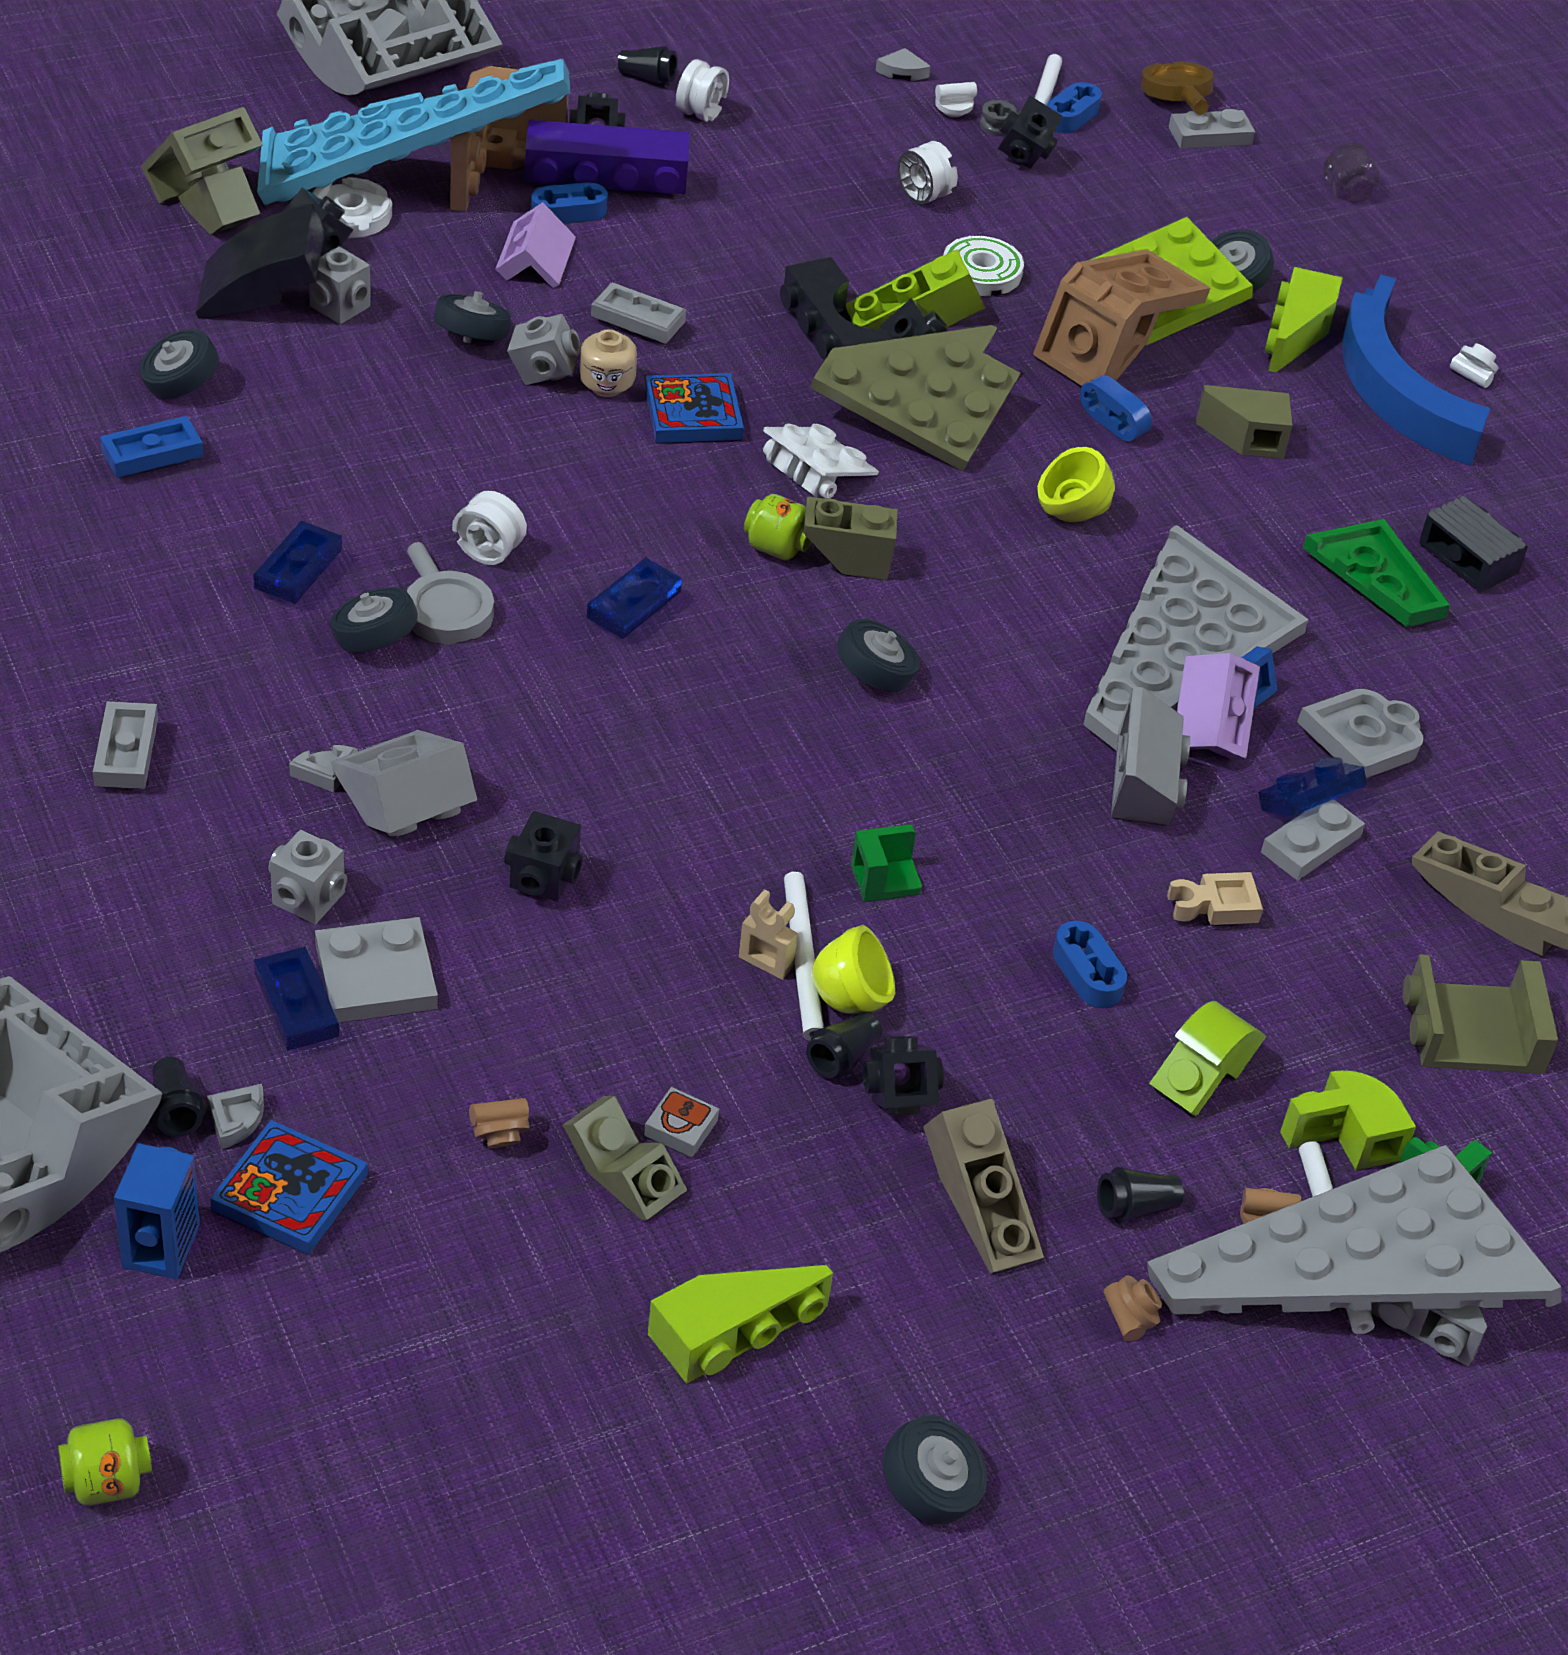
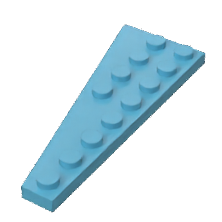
[257,59,570,205]

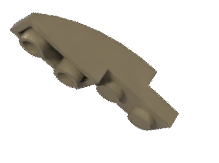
[1412,831,1568,956]

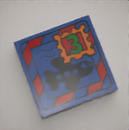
[645,373,744,443]
[210,1120,368,1255]

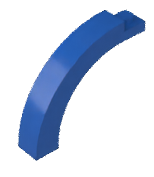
[1342,274,1490,466]

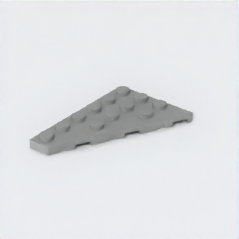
[1084,525,1309,751]
[1147,1145,1561,1314]

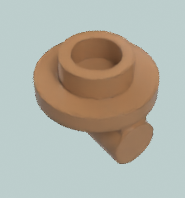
[469,1098,530,1148]
[1240,1188,1301,1224]
[1104,1275,1162,1342]

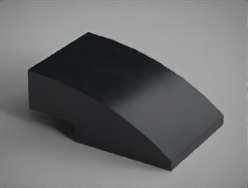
[196,204,324,319]

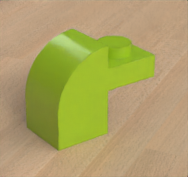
[1149,1001,1266,1116]
[1280,1070,1416,1171]

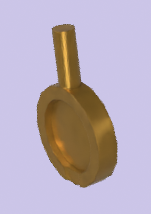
[1141,61,1214,115]

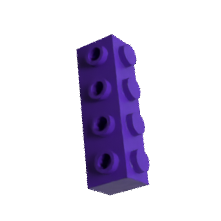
[525,120,690,195]

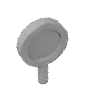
[407,542,494,645]

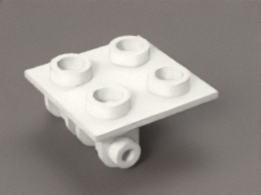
[763,424,879,498]

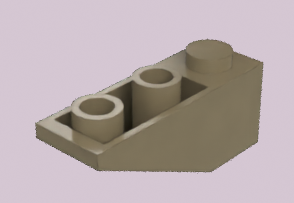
[923,1098,1044,1274]

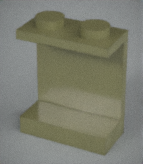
[141,107,263,204]
[1403,954,1558,1074]

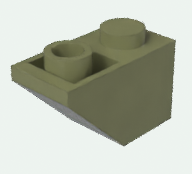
[179,164,260,235]
[1196,385,1292,459]
[804,496,898,580]

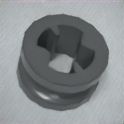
[980,100,1016,136]

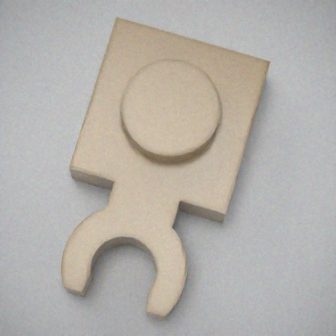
[1167,872,1263,925]
[739,889,798,980]

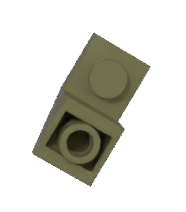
[563,1096,687,1220]

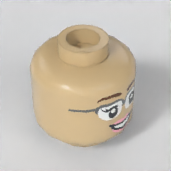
[580,330,637,397]

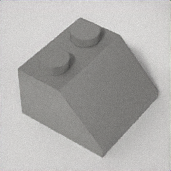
[1111,686,1190,825]
[331,730,477,836]

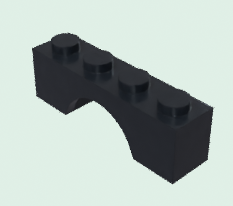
[780,257,893,359]

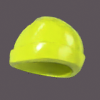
[1038,447,1115,523]
[812,925,896,1014]

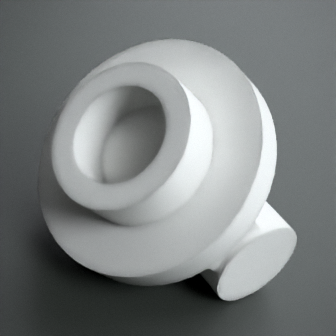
[935,82,977,118]
[1449,343,1499,388]

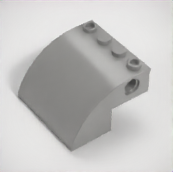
[277,0,503,95]
[0,976,162,1252]

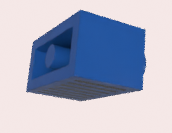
[114,1143,200,1280]

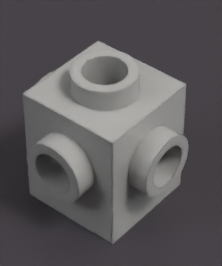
[309,247,370,325]
[507,314,581,385]
[268,830,347,925]

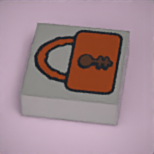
[644,1087,719,1158]

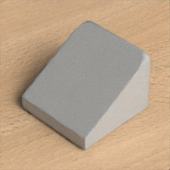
[372,8,410,42]

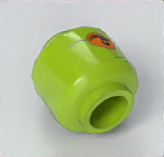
[744,494,812,561]
[58,1418,152,1506]

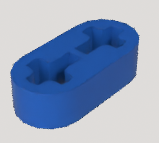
[1047,82,1102,133]
[531,182,608,224]
[1080,375,1152,441]
[1053,920,1127,1008]

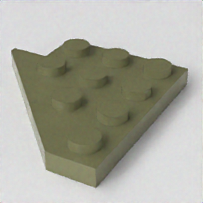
[810,325,1020,471]

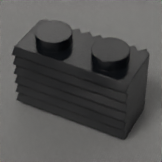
[1419,495,1528,592]

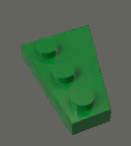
[1303,519,1450,627]

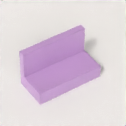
[496,202,576,288]
[1177,653,1260,759]

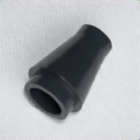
[618,46,678,85]
[806,1012,882,1078]
[150,1057,206,1137]
[1097,1167,1184,1223]

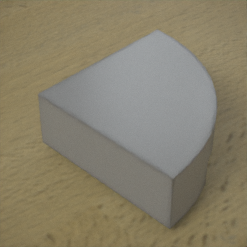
[876,48,930,81]
[289,745,358,792]
[207,1084,264,1150]

